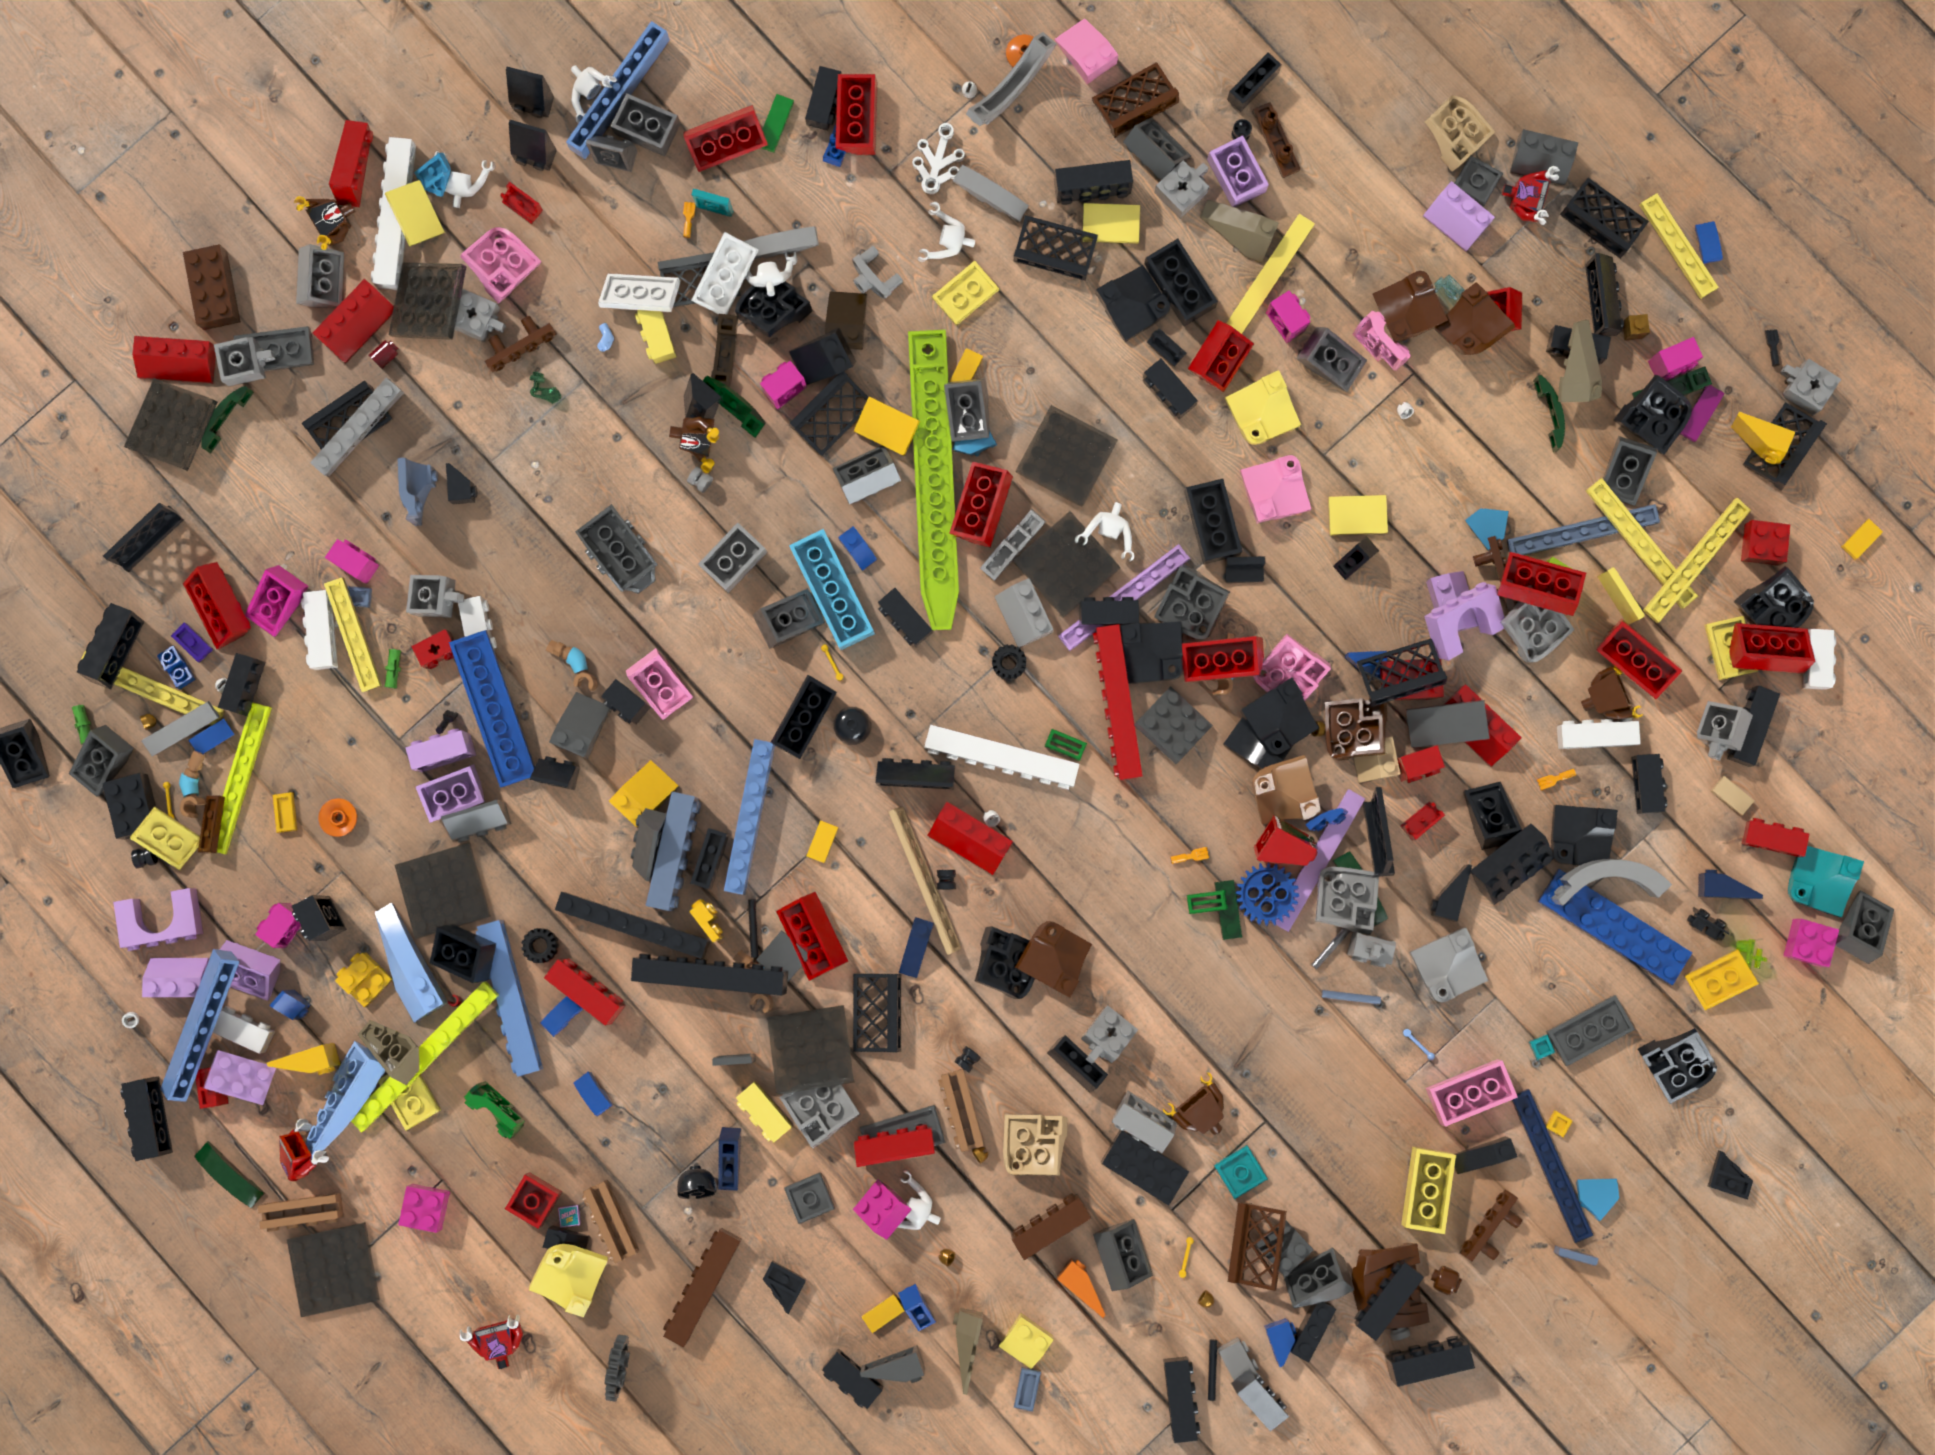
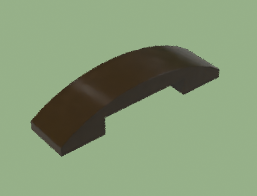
[711,314,738,387]

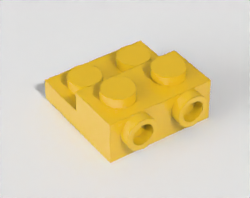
[689,899,724,942]
[335,953,393,1007]

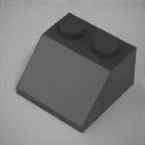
[1256,1221,1313,1277]

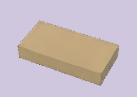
[1711,776,1754,816]

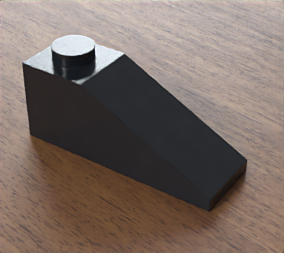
[1430,864,1472,922]
[1455,1136,1517,1174]

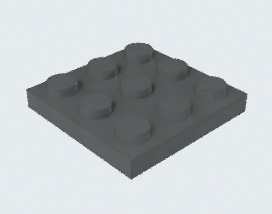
[1134,686,1213,764]

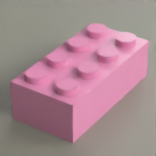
[1425,1059,1518,1127]

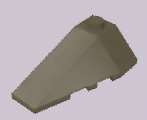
[1200,200,1279,263]
[1558,319,1602,402]
[358,1020,419,1085]
[953,1308,983,1395]

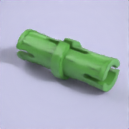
[384,649,401,689]
[72,705,91,745]

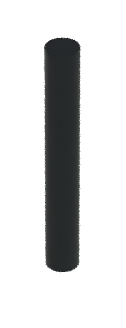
[748,899,759,958]
[1208,1339,1217,1401]

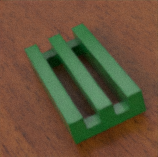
[1044,729,1087,761]
[1187,890,1228,914]

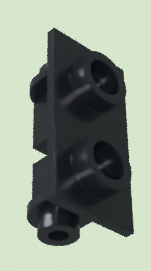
[1147,328,1187,367]
[1687,907,1730,941]

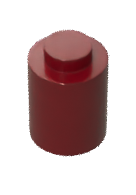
[369,340,399,369]

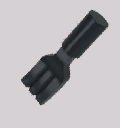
[1765,329,1780,367]
[436,710,459,734]

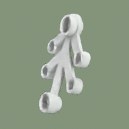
[912,123,965,194]

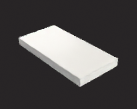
[691,232,759,315]
[598,274,680,312]

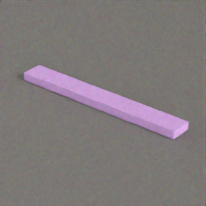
[1058,544,1190,652]
[1271,789,1365,932]

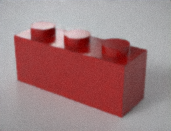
[1742,818,1810,858]

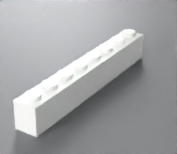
[371,137,416,290]
[925,725,1079,790]

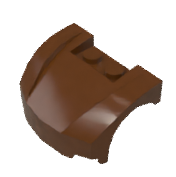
[1352,1243,1430,1329]

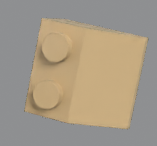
[1353,736,1400,783]

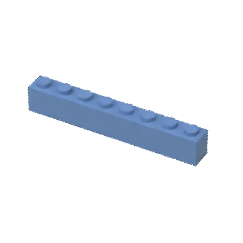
[566,21,670,160]
[724,739,775,895]
[476,920,543,1077]
[160,949,240,1102]

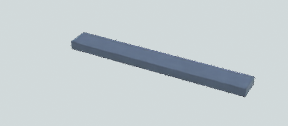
[1507,504,1660,556]

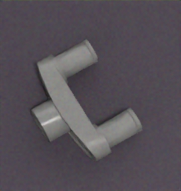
[852,246,903,299]

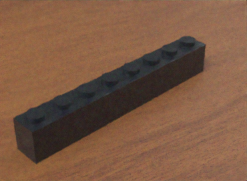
[555,892,710,959]
[631,953,788,996]

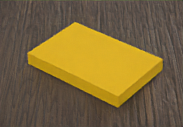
[854,397,920,456]
[1685,949,1759,1010]

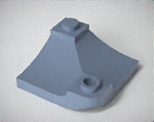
[398,458,438,526]

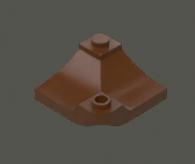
[1372,271,1448,344]
[1435,282,1515,355]
[1325,698,1388,761]
[1015,921,1092,998]

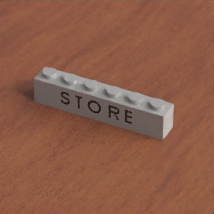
[310,378,404,477]

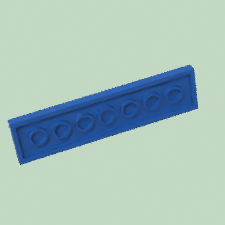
[449,630,535,788]
[1538,869,1693,985]

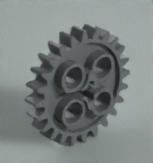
[604,1334,630,1402]

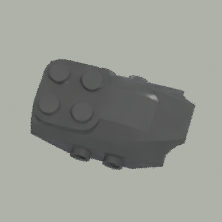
[575,504,658,594]

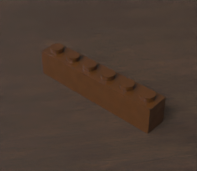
[663,1228,742,1348]

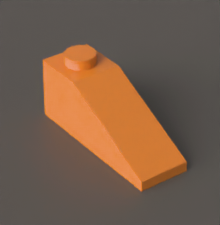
[1057,1258,1105,1318]

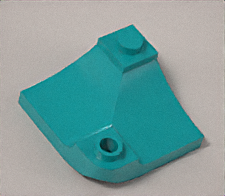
[1788,845,1864,917]

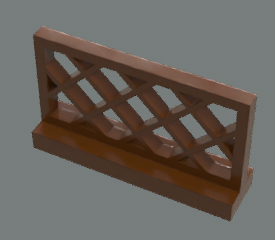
[1092,62,1179,138]
[1227,1202,1287,1291]

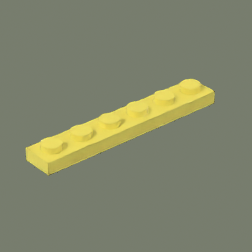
[1639,194,1719,299]
[324,578,382,692]

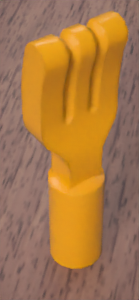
[683,202,696,238]
[1537,768,1576,790]
[1170,847,1209,864]

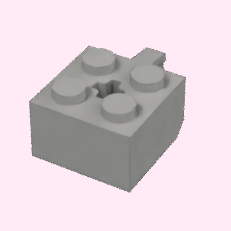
[1154,160,1209,219]
[447,289,506,342]
[214,337,276,386]
[1780,359,1841,416]
[406,575,464,618]
[1697,701,1753,761]
[1347,932,1396,967]
[1081,1005,1138,1064]

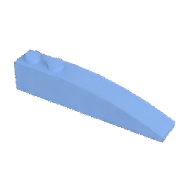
[375,903,448,1023]
[305,1041,385,1159]

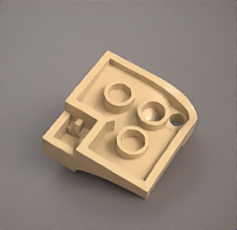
[1425,95,1495,171]
[1003,1115,1068,1176]

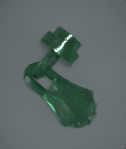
[529,372,561,404]

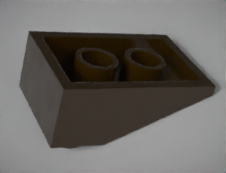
[825,291,867,350]

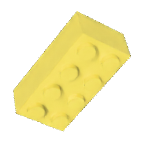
[1401,1146,1456,1234]

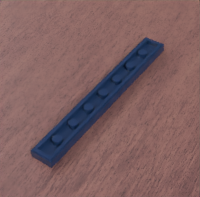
[1512,1089,1594,1243]

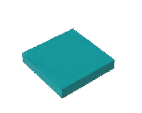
[691,188,734,217]
[1214,1145,1268,1199]

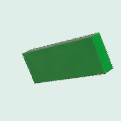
[762,94,794,153]

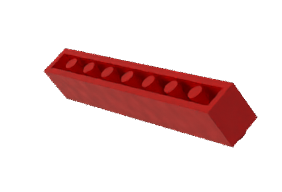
[1092,624,1143,780]

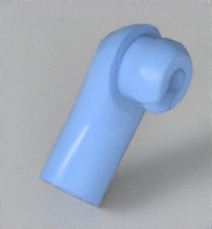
[597,323,614,352]

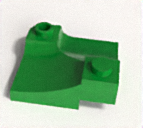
[464,1081,525,1139]

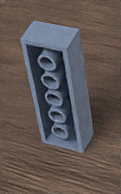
[646,792,701,911]

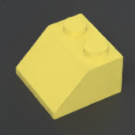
[999,1313,1054,1369]

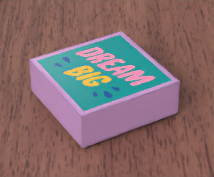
[558,1205,581,1228]

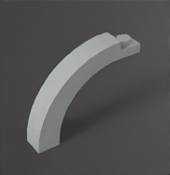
[966,32,1057,126]
[1551,859,1672,905]

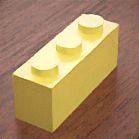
[635,310,677,364]
[736,1081,793,1143]

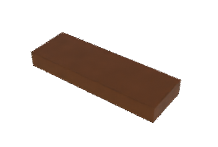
[198,795,225,853]

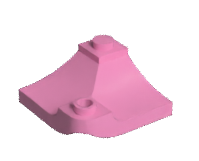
[460,227,541,304]
[1352,311,1411,371]
[1240,455,1311,524]
[1253,634,1331,701]

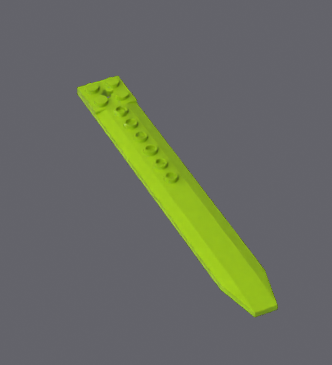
[908,329,959,631]

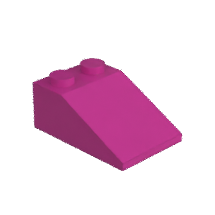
[245,565,309,637]

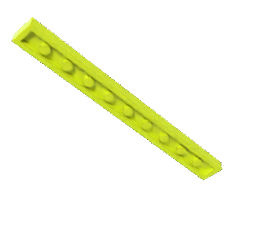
[351,981,499,1133]

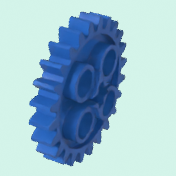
[1236,863,1300,926]

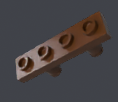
[1252,102,1300,178]
[484,316,557,372]
[1473,535,1518,612]
[1460,1190,1522,1262]

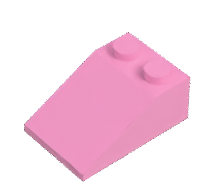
[1054,19,1118,84]
[626,648,693,720]

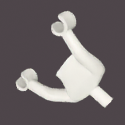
[571,65,617,124]
[434,151,495,208]
[918,202,975,262]
[745,252,797,296]
[1075,502,1134,562]
[897,1170,941,1230]

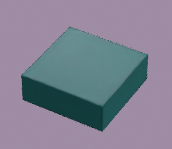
[1529,1034,1556,1060]

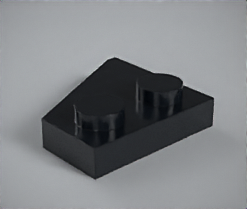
[1708,1150,1753,1200]
[763,1261,807,1314]

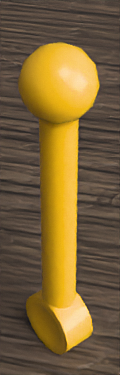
[821,644,843,681]
[163,781,175,819]
[1179,1237,1194,1278]

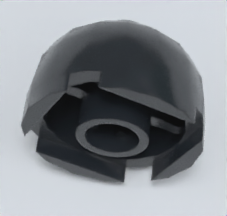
[833,707,871,745]
[677,1166,716,1199]

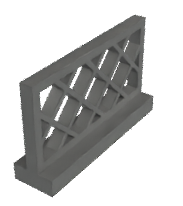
[658,252,741,307]

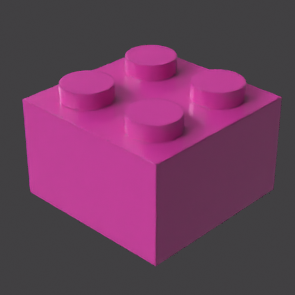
[1266,290,1311,344]
[1648,337,1703,381]
[760,361,807,410]
[325,539,380,584]
[255,903,301,948]
[1783,919,1839,967]
[853,1179,912,1240]
[398,1184,450,1233]

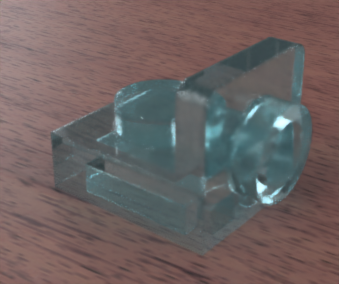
[1434,274,1465,300]

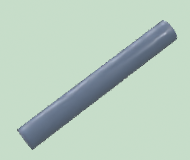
[1321,990,1381,1004]

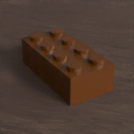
[183,244,241,330]
[1011,1193,1092,1260]

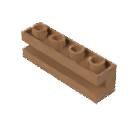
[938,1069,984,1152]
[582,1180,639,1264]
[258,1193,343,1232]

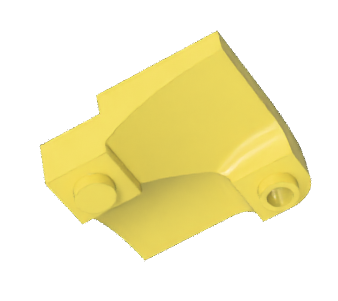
[1225,370,1301,445]
[529,1244,608,1317]

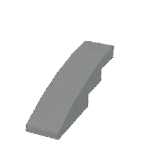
[953,165,1029,222]
[743,226,819,259]
[980,509,1047,581]
[141,701,220,756]

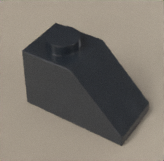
[446,463,478,504]
[1333,537,1379,580]
[542,1225,590,1249]

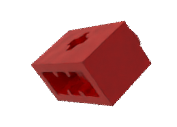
[411,629,454,669]

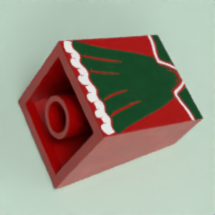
[1254,816,1318,866]

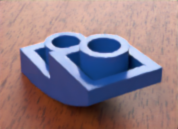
[823,125,846,167]
[1695,221,1723,264]
[157,645,196,690]
[188,719,235,754]
[1305,808,1348,832]
[540,996,583,1037]
[573,1072,612,1117]

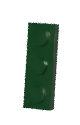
[1214,880,1242,940]

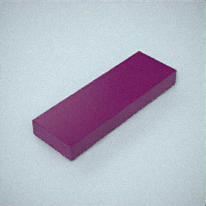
[1680,385,1725,442]

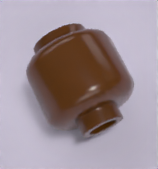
[1431,1266,1462,1295]

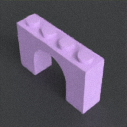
[1424,582,1504,661]
[113,888,203,951]

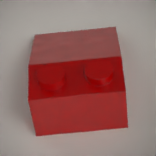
[1380,659,1444,700]

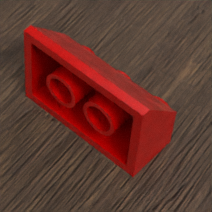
[1188,320,1254,392]

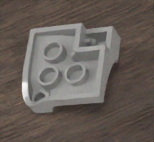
[1500,601,1574,663]
[1315,867,1379,935]
[1409,928,1489,1002]
[780,1069,861,1148]

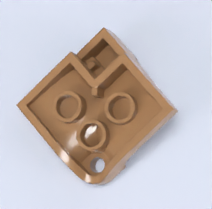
[1252,755,1322,825]

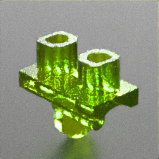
[1736,939,1768,969]

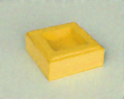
[1546,1110,1573,1138]

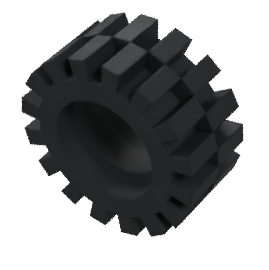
[992,644,1026,680]
[521,928,559,963]

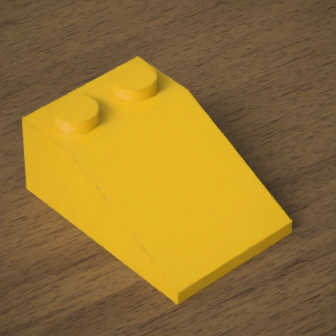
[1731,412,1795,464]
[609,760,679,828]
[267,1043,341,1075]

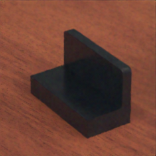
[1225,556,1265,583]

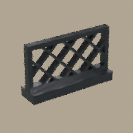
[1560,177,1649,259]
[1013,215,1098,281]
[789,371,868,456]
[302,380,393,450]
[1743,402,1827,491]
[103,503,184,572]
[1357,638,1447,707]
[1363,787,1395,877]
[853,974,901,1053]

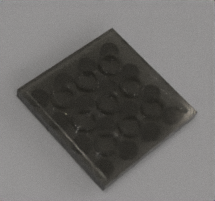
[389,263,467,340]
[124,378,218,471]
[1016,405,1118,507]
[1013,511,1121,618]
[395,843,491,939]
[767,1005,854,1095]
[287,1222,380,1317]

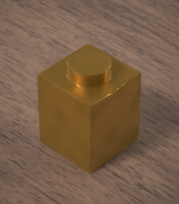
[1623,314,1650,340]

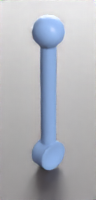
[1403,1029,1435,1060]

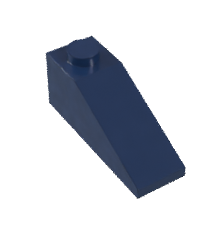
[1698,870,1763,899]
[899,917,934,978]
[718,1127,741,1191]

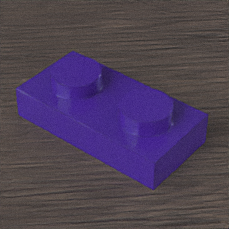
[171,622,213,663]

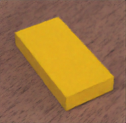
[950,348,983,382]
[1841,519,1883,560]
[273,792,297,833]
[807,820,839,863]
[861,1294,905,1333]

